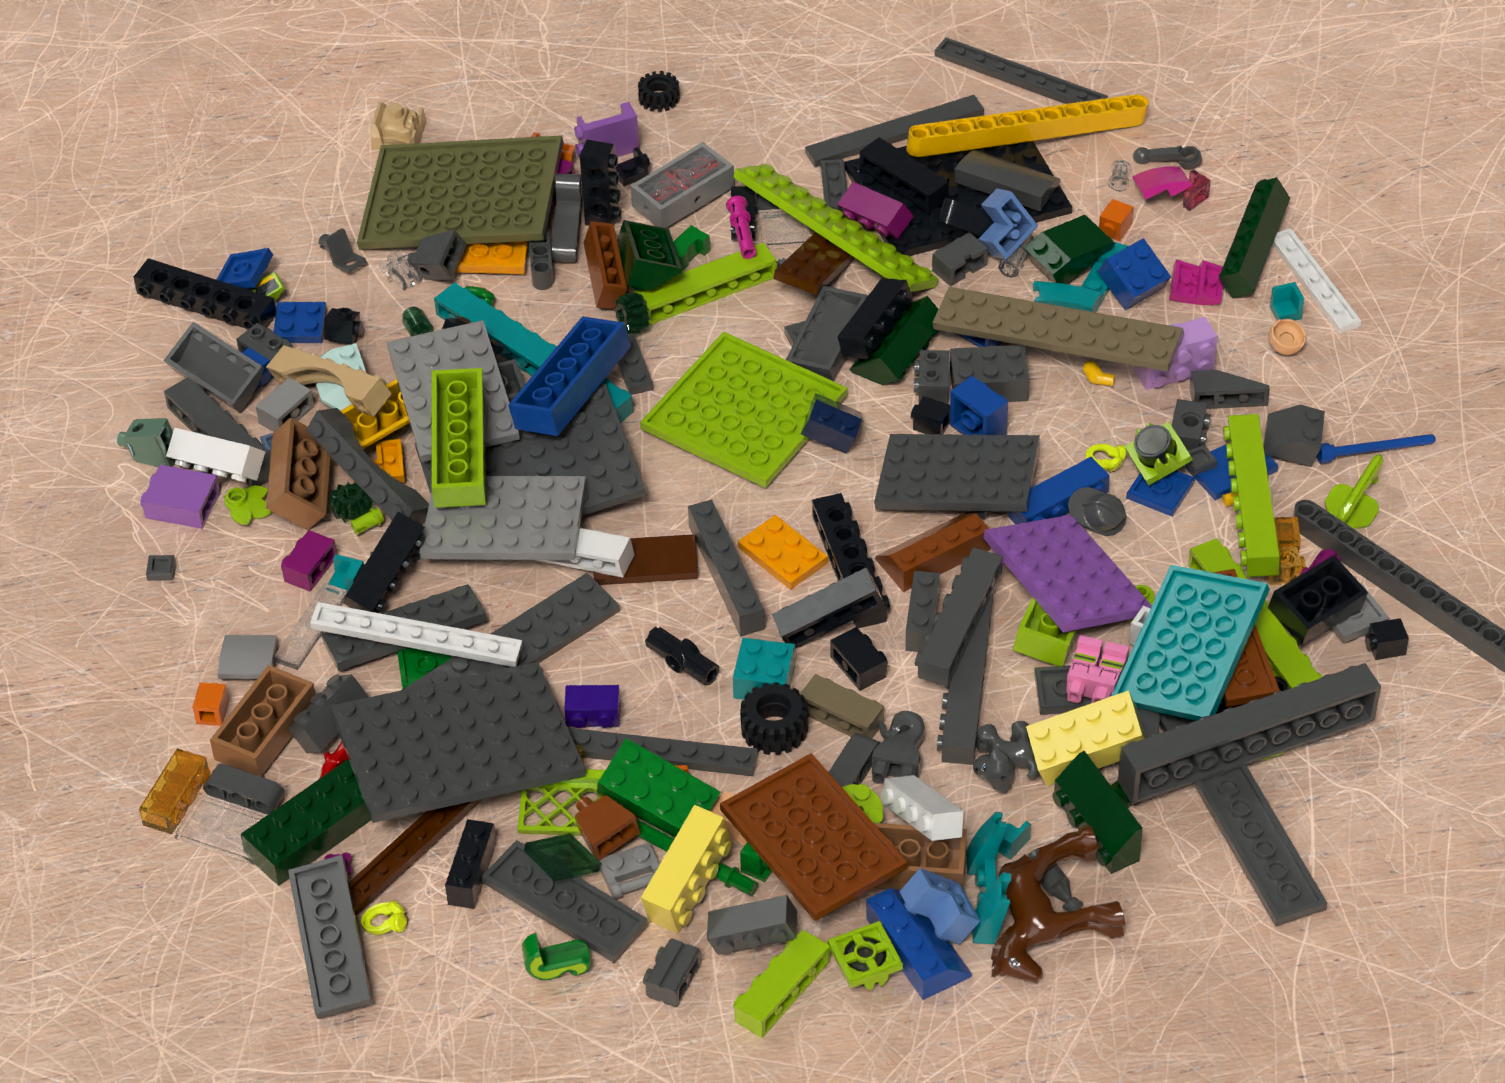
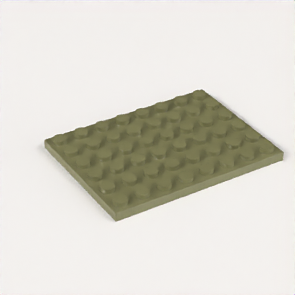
[357,135,564,249]

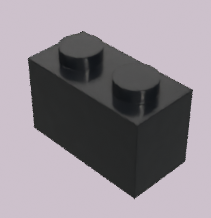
[830,627,888,691]

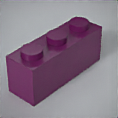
[837,182,913,239]

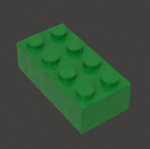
[597,738,721,838]

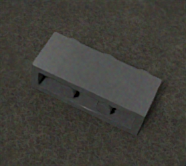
[906,571,940,652]
[288,674,369,753]
[707,895,797,955]

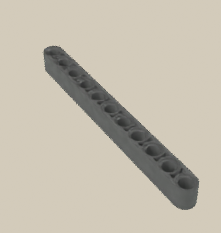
[1292,500,1505,672]

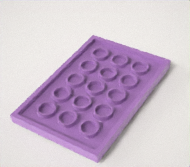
[983,515,1152,632]

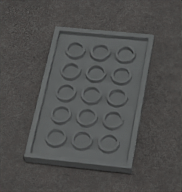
[874,434,1040,512]

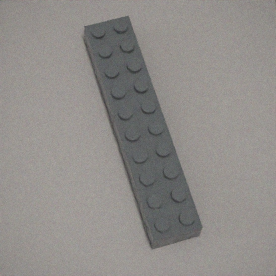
[1117,663,1381,805]

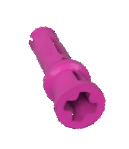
[726,196,756,259]

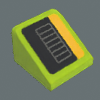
[252,272,285,302]

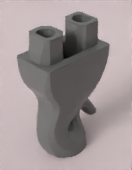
[872,711,925,784]

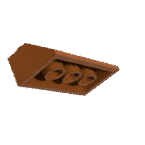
[875,513,990,592]

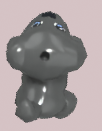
[973,721,1039,793]

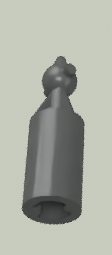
[1028,848,1083,912]

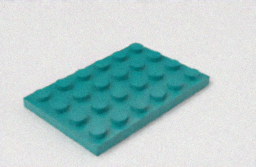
[1111,565,1270,721]

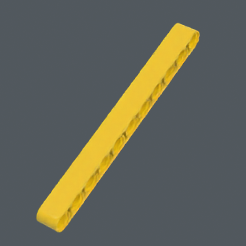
[906,94,1149,157]

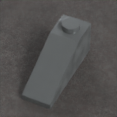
[1189,370,1270,409]

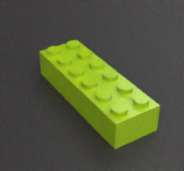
[432,368,486,508]

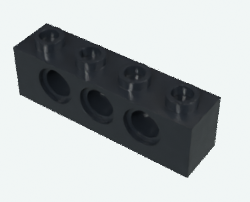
[579,139,622,226]

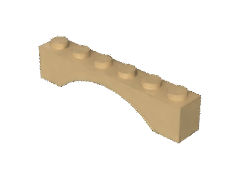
[266,345,392,416]

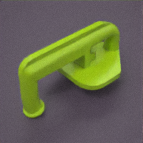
[1324,454,1383,530]

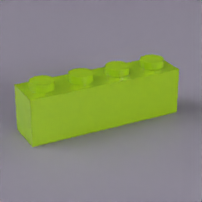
[733,929,830,1038]

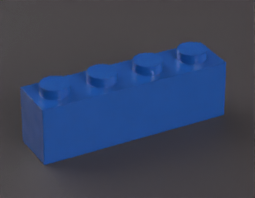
[1008,457,1110,524]

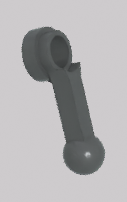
[1133,145,1202,169]

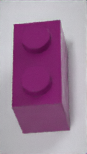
[281,530,337,592]

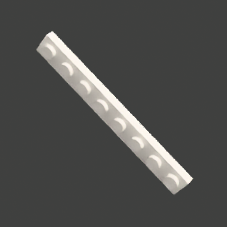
[310,602,523,667]

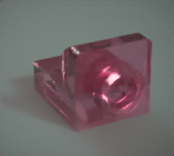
[1183,170,1211,211]

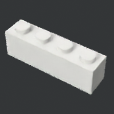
[166,427,265,483]
[536,528,635,578]
[881,775,963,841]

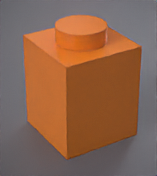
[1099,199,1134,241]
[193,682,229,726]

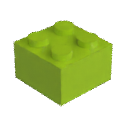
[1013,597,1079,666]

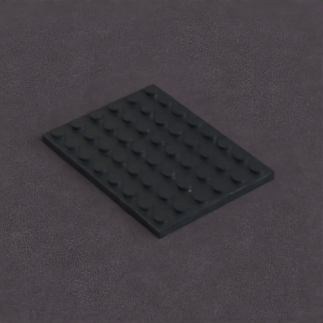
[844,141,1072,256]

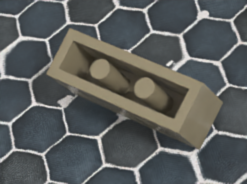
[799,674,884,738]

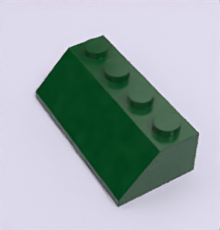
[617,220,682,290]
[849,296,939,385]
[1052,751,1143,874]

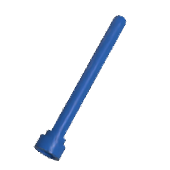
[1317,434,1436,464]

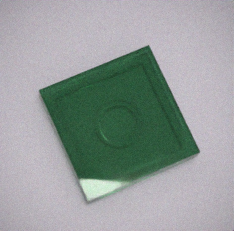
[524,833,601,881]

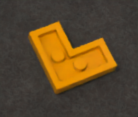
[353,439,405,488]

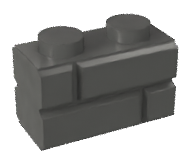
[643,938,701,1007]

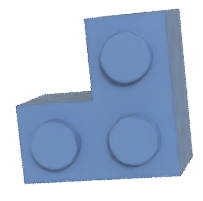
[979,188,1038,260]
[899,868,980,944]

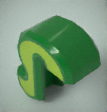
[522,932,591,980]

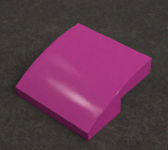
[1132,166,1192,199]
[1169,259,1223,305]

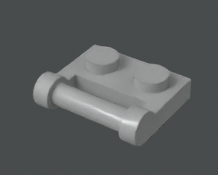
[598,842,659,899]

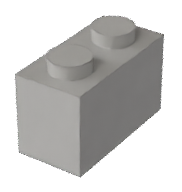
[256,377,314,432]

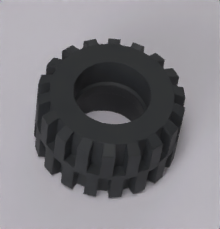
[740,682,808,755]

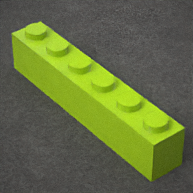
[633,242,777,326]

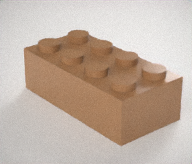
[266,417,330,530]
[210,665,316,777]
[874,823,967,890]

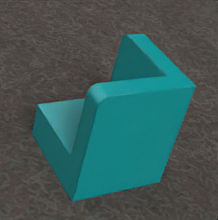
[1270,282,1304,321]
[328,554,364,594]
[998,821,1031,860]

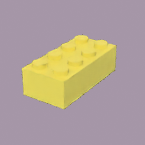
[1026,690,1146,786]
[641,805,732,934]

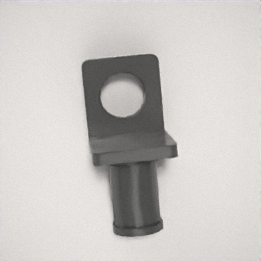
[318,228,367,273]

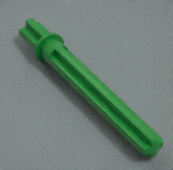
[636,819,758,896]

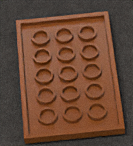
[720,753,908,921]

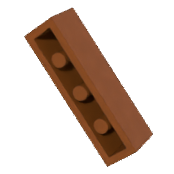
[583,221,627,310]

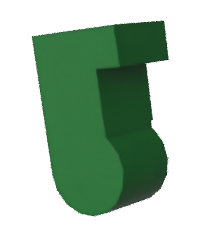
[673,225,710,270]

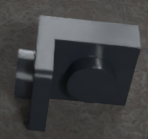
[616,147,650,186]

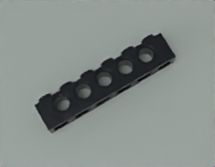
[133,258,276,330]
[812,493,890,628]

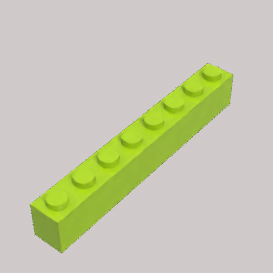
[1223,414,1280,577]
[1188,538,1323,689]

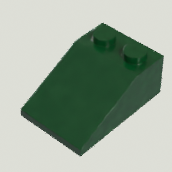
[1024,215,1115,284]

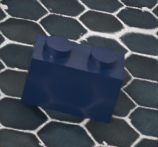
[801,393,862,454]

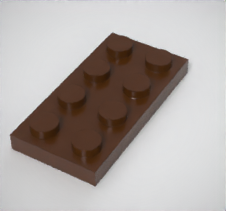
[773,233,855,295]

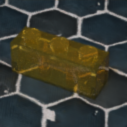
[139,748,210,834]

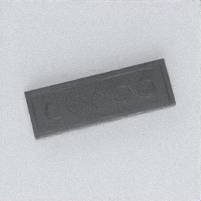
[321,584,487,671]
[482,840,648,963]
[288,855,373,1019]

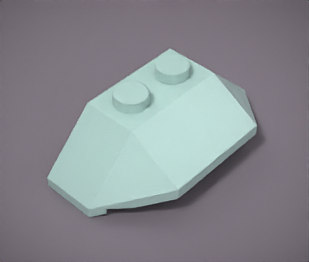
[315,343,366,411]

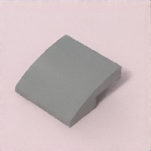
[218,635,278,679]

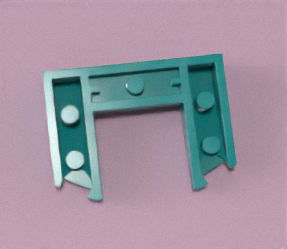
[1033,242,1128,312]
[966,812,1011,945]

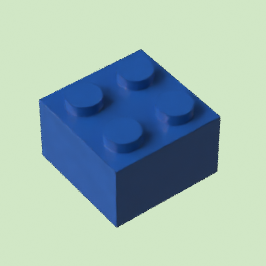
[1097,238,1171,310]
[950,376,1008,435]

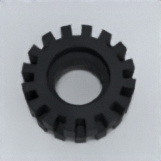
[638,71,680,112]

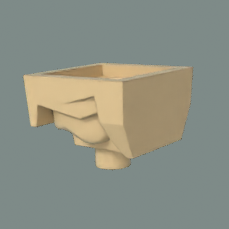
[371,102,426,150]

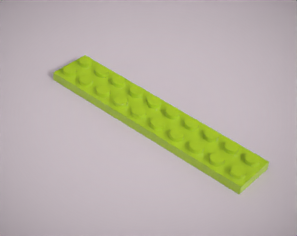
[733,164,939,292]

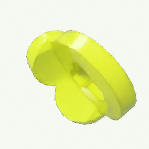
[1085,444,1126,472]
[361,900,407,935]

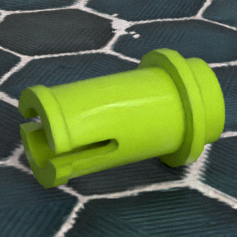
[350,508,384,535]

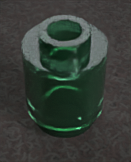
[402,306,433,337]

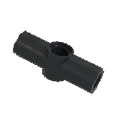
[645,626,719,685]

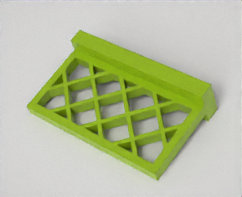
[518,769,605,836]

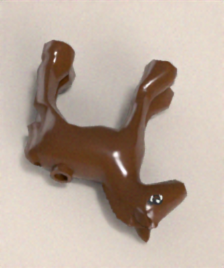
[991,825,1125,983]

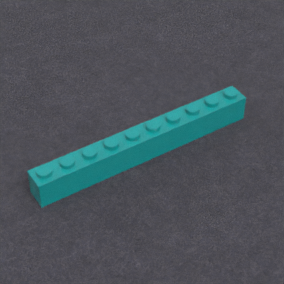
[434,282,633,423]

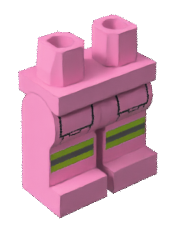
[1066,635,1130,703]

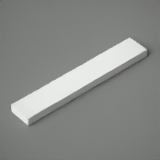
[1272,228,1362,334]

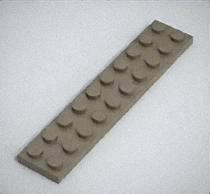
[932,287,1184,372]

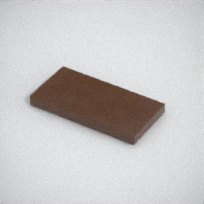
[593,534,698,585]

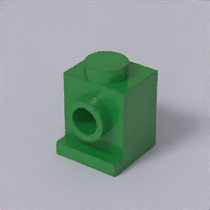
[740,842,773,883]

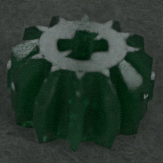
[614,292,650,334]
[329,481,373,523]

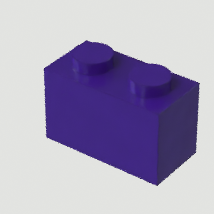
[564,685,620,728]

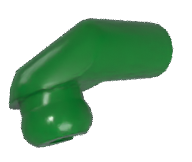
[465,286,495,307]

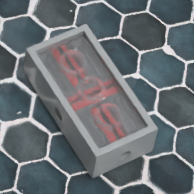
[631,142,734,228]

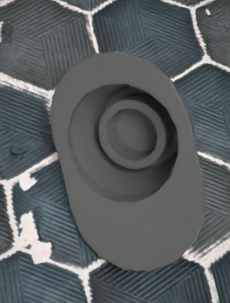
[1068,487,1126,536]

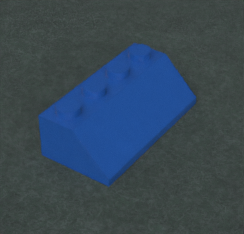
[866,888,972,1000]

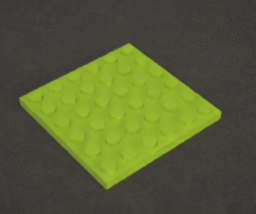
[640,331,848,488]

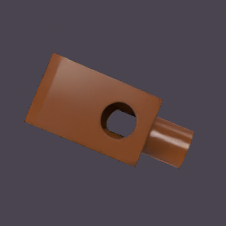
[575,796,640,861]

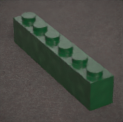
[1218,177,1290,298]

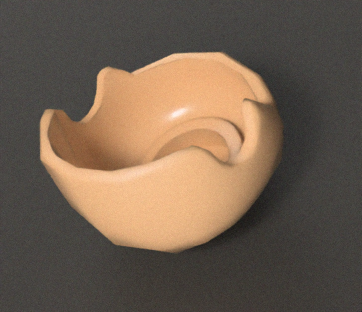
[1269,319,1306,355]

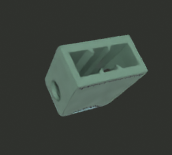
[117,418,176,467]

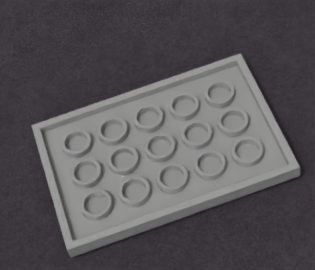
[387,320,520,462]
[420,476,587,560]

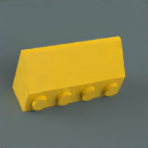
[341,379,409,449]

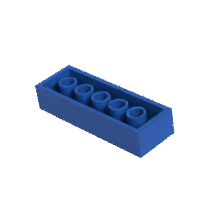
[508,316,631,436]

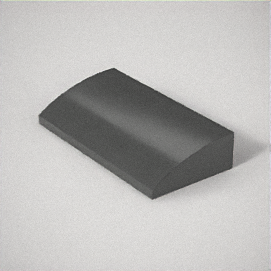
[955,150,1061,211]
[786,286,868,381]
[163,322,264,413]

